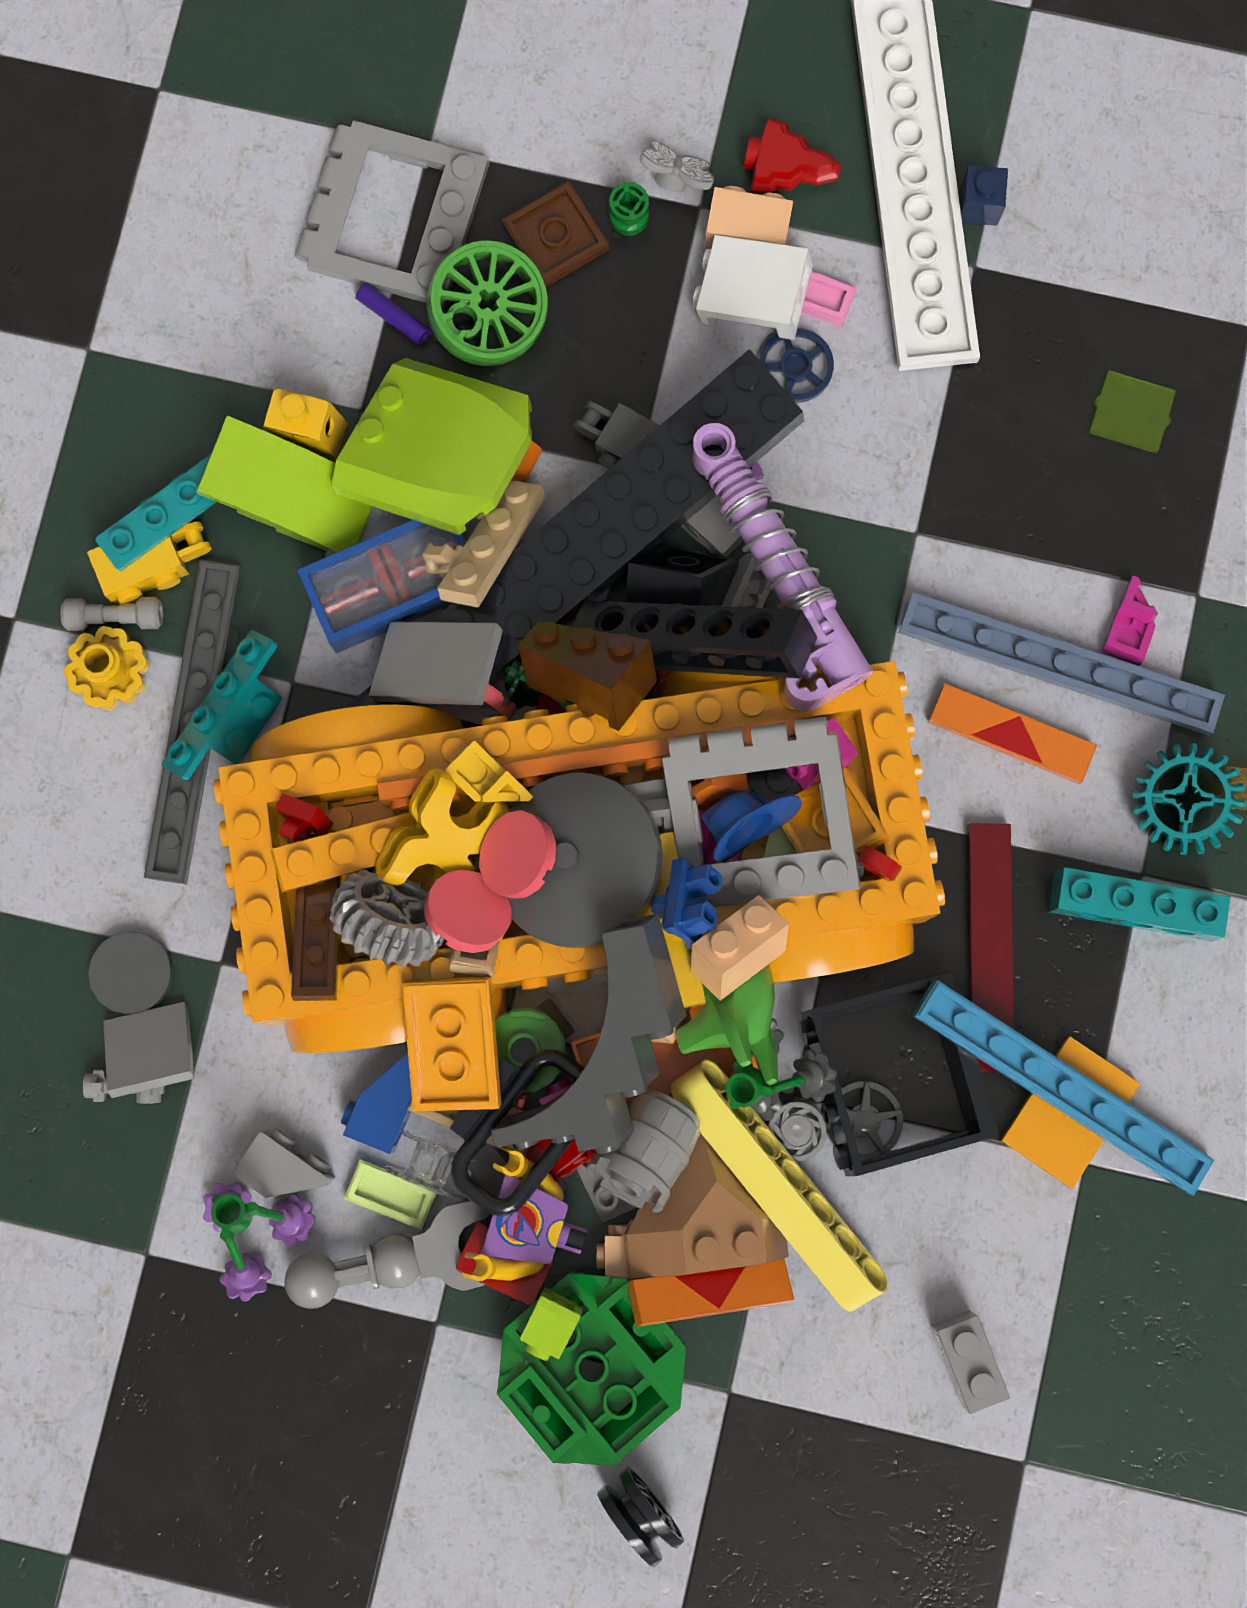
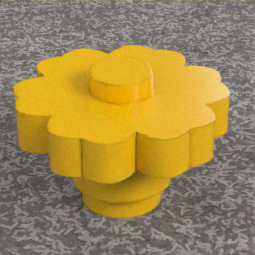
[64,626,150,711]

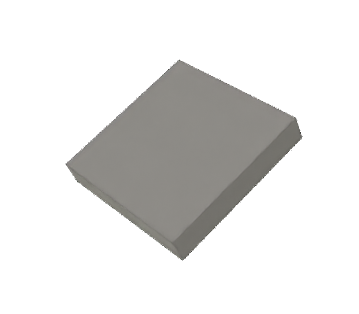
[103,1001,195,1098]

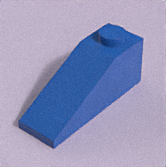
[341,1052,412,1154]

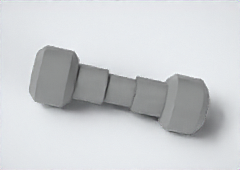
[60,597,164,631]

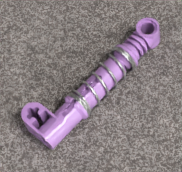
[692,423,873,711]

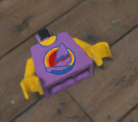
[462,1146,588,1281]

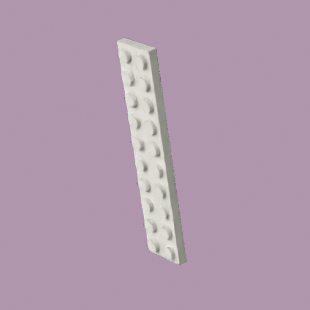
[851,0,980,371]

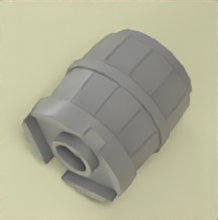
[587,1089,700,1213]

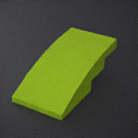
[197,416,372,554]

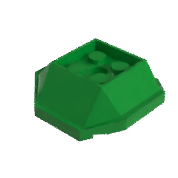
[497,1271,686,1465]

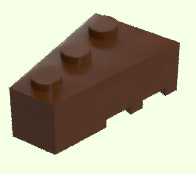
[518,621,657,731]

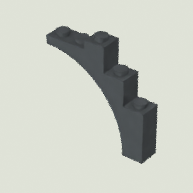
[491,914,686,1154]

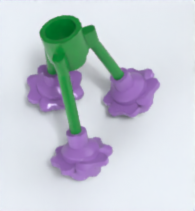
[203,1182,316,1302]

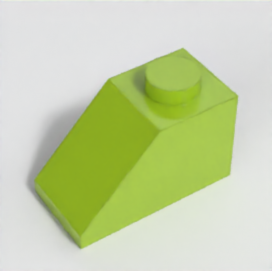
[519,1287,583,1361]

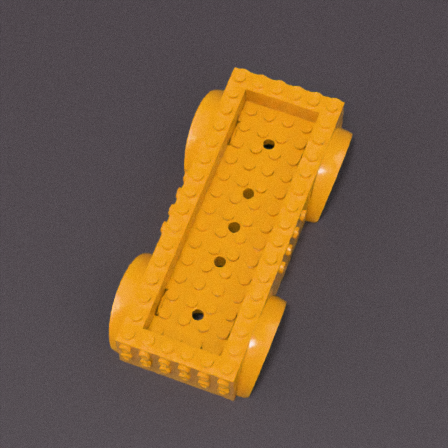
[214,652,945,1053]

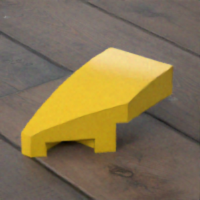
[444,740,534,802]

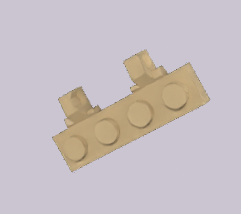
[422,480,545,607]

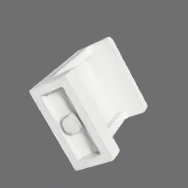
[693,235,813,340]

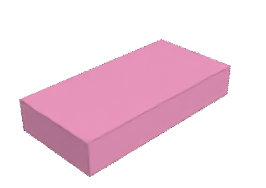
[801,271,857,327]

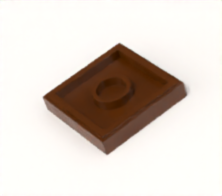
[501,180,610,287]

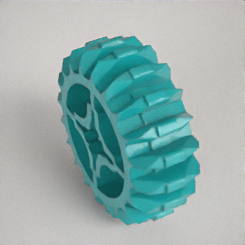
[1131,743,1247,855]

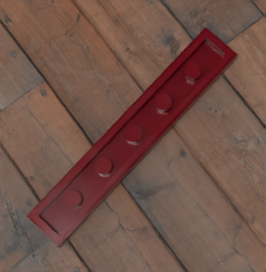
[968,823,1014,1073]

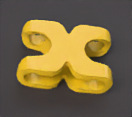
[375,768,509,891]

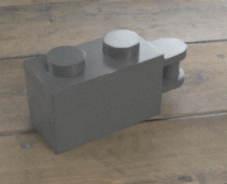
[573,401,660,469]

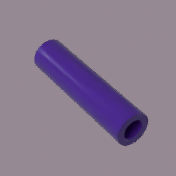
[355,283,430,345]

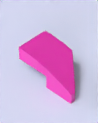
[1101,576,1158,666]

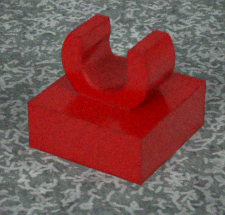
[275,793,333,844]

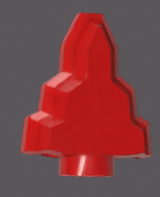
[744,117,841,195]

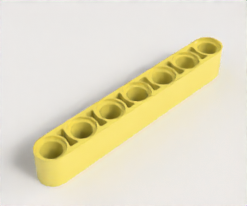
[671,1059,888,1311]

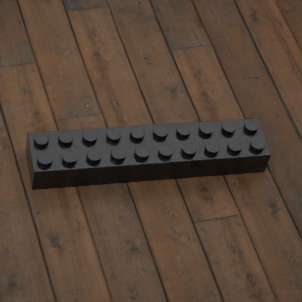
[434,349,804,686]

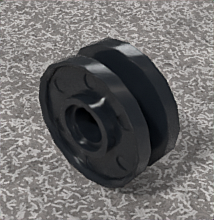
[597,1467,684,1567]

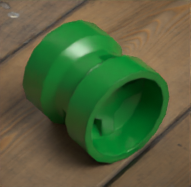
[609,182,649,236]

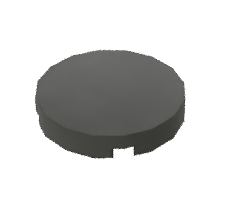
[88,931,174,1014]

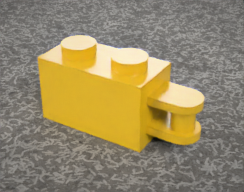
[87,521,212,605]

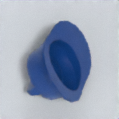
[702,790,802,862]

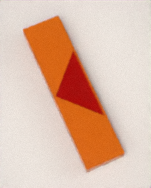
[928,683,1097,784]
[627,1258,795,1327]

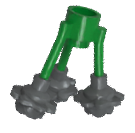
[726,1018,837,1121]

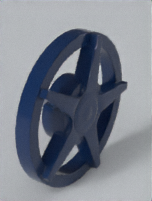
[759,329,834,403]

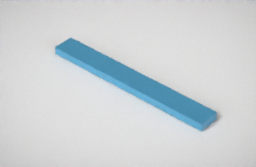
[912,980,1214,1196]

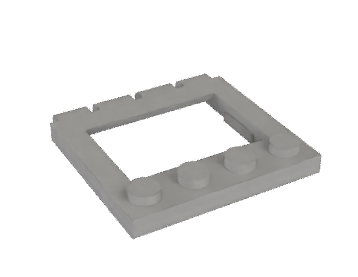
[295,120,490,308]
[662,716,861,907]

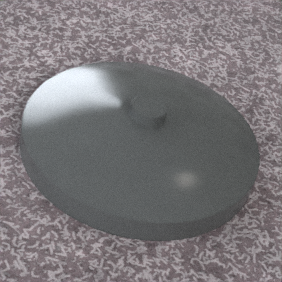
[508,773,663,948]

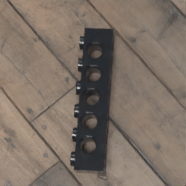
[571,600,817,679]

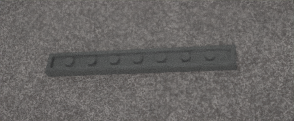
[144,560,242,885]

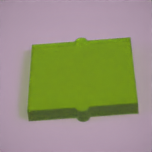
[1089,370,1176,453]

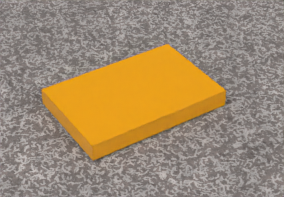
[402,976,502,1112]
[999,1036,1140,1189]

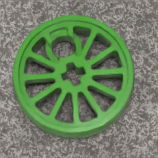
[426,241,548,366]

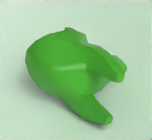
[677,965,778,1085]

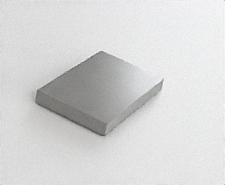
[369,622,503,705]

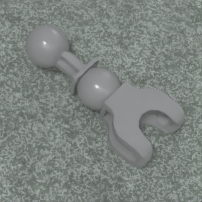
[284,1200,490,1309]

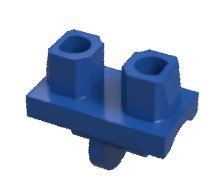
[651,857,722,949]

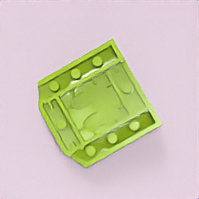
[331,358,532,535]

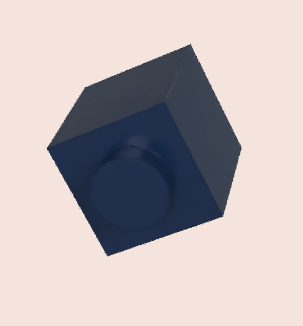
[960,165,1008,226]

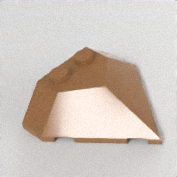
[624,1133,789,1279]

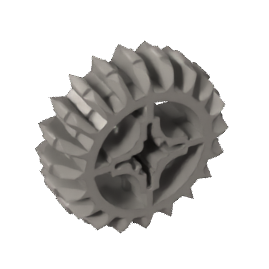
[329,868,444,968]

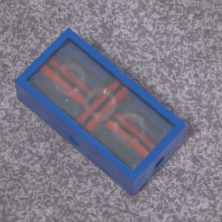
[297,520,466,654]

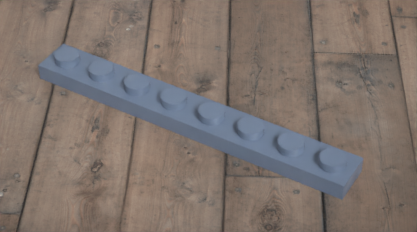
[898,592,1225,736]

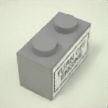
[930,1310,1010,1414]

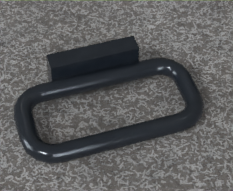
[449,1049,585,1216]

